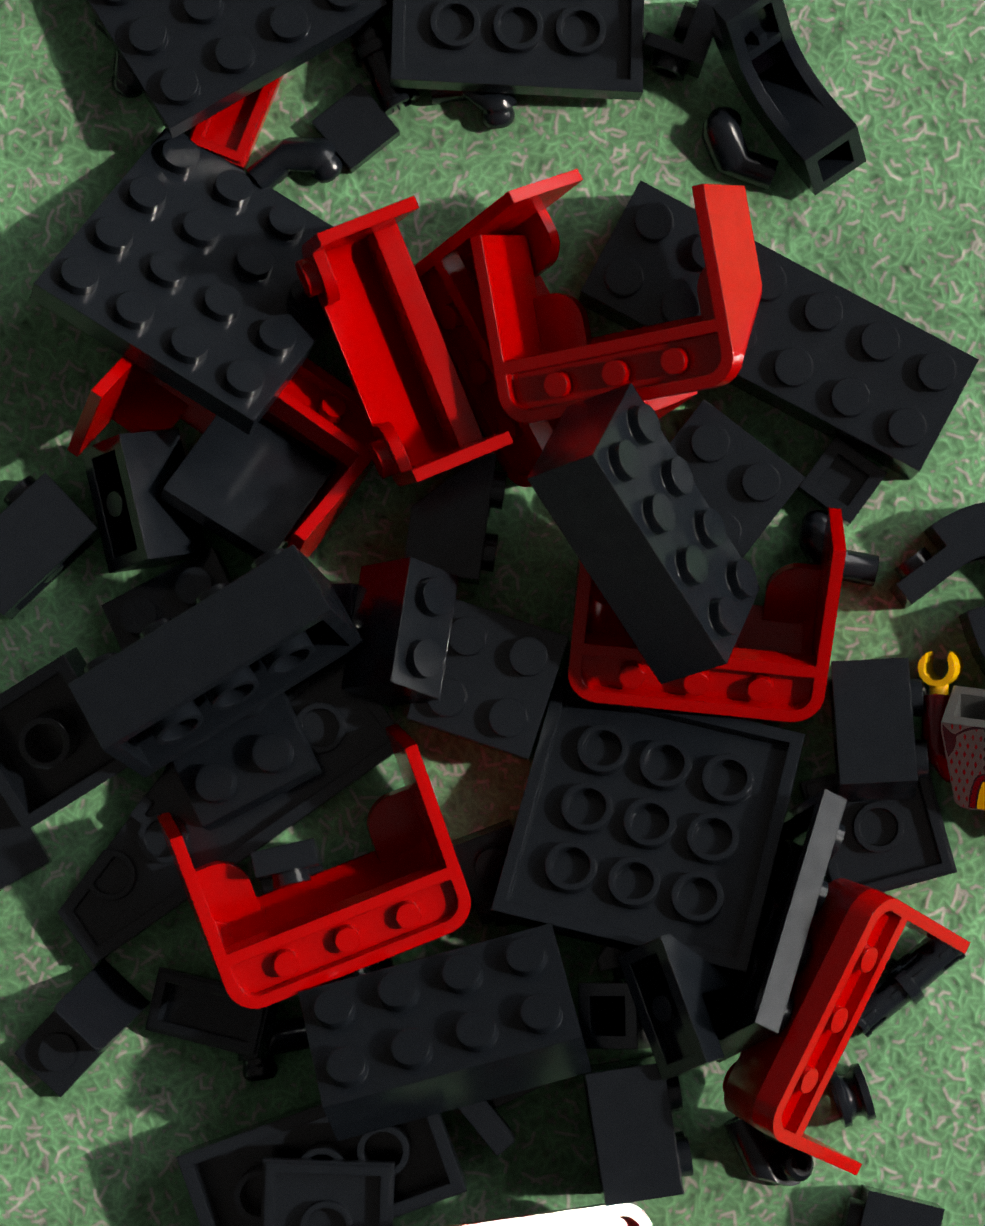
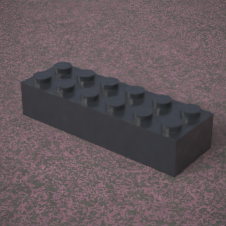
[579,180,979,480]

